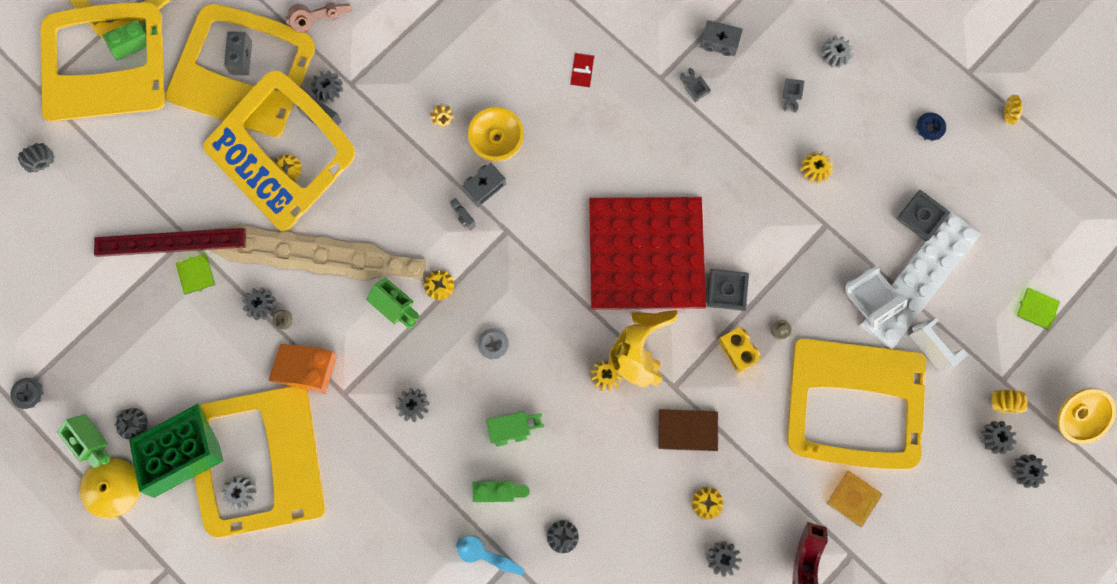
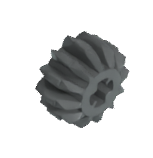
[311,70,343,103]
[18,143,55,173]
[242,288,276,320]
[396,388,430,422]
[980,421,1017,454]
[1010,454,1049,488]
[706,541,742,577]

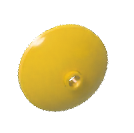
[468,107,524,161]
[1057,388,1116,444]
[80,458,140,518]

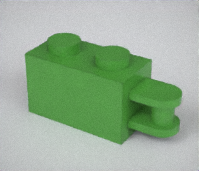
[102,20,157,61]
[366,277,419,328]
[486,411,545,447]
[57,414,110,468]
[473,481,530,502]

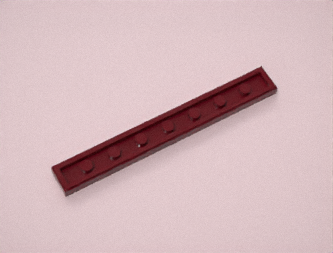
[94,228,246,257]

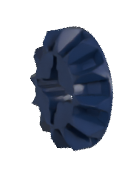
[916,112,946,142]

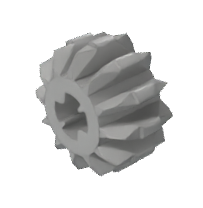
[822,36,854,68]
[221,475,257,510]

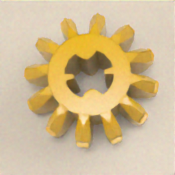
[800,151,833,184]
[590,359,623,392]
[991,389,1028,414]

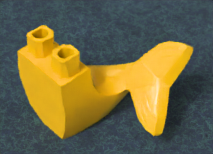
[609,310,678,388]

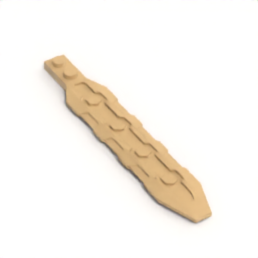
[210,225,427,281]

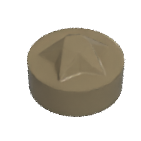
[273,310,293,329]
[771,320,792,340]

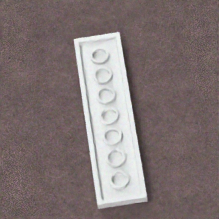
[859,211,981,349]

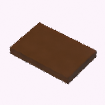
[658,409,718,451]

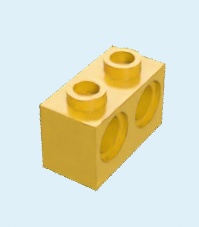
[717,327,761,374]

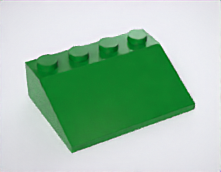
[129,404,223,498]

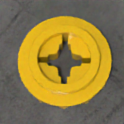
[1004,95,1022,125]
[275,154,302,181]
[423,270,454,300]
[692,487,724,519]

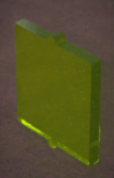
[175,254,215,295]
[1017,288,1060,330]

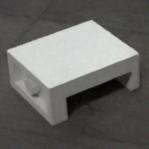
[845,265,908,328]
[908,318,968,372]

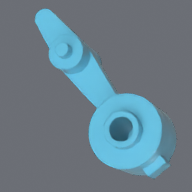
[456,535,525,575]

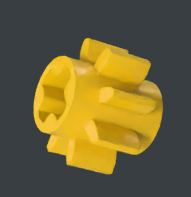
[429,103,454,128]

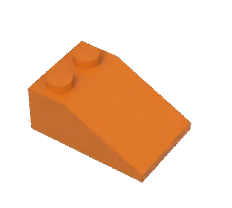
[268,344,337,394]

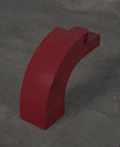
[792,522,828,584]

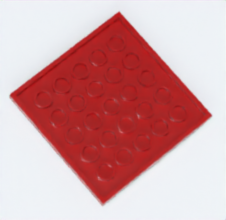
[589,197,706,310]

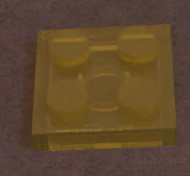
[826,471,883,527]

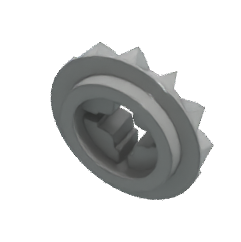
[478,328,509,359]

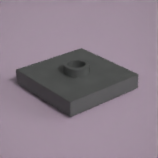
[896,190,951,241]
[707,269,749,311]

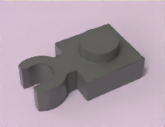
[680,67,711,102]
[783,78,804,113]
[450,198,476,231]

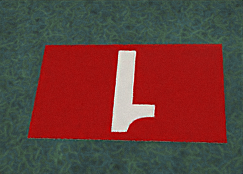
[570,53,594,88]

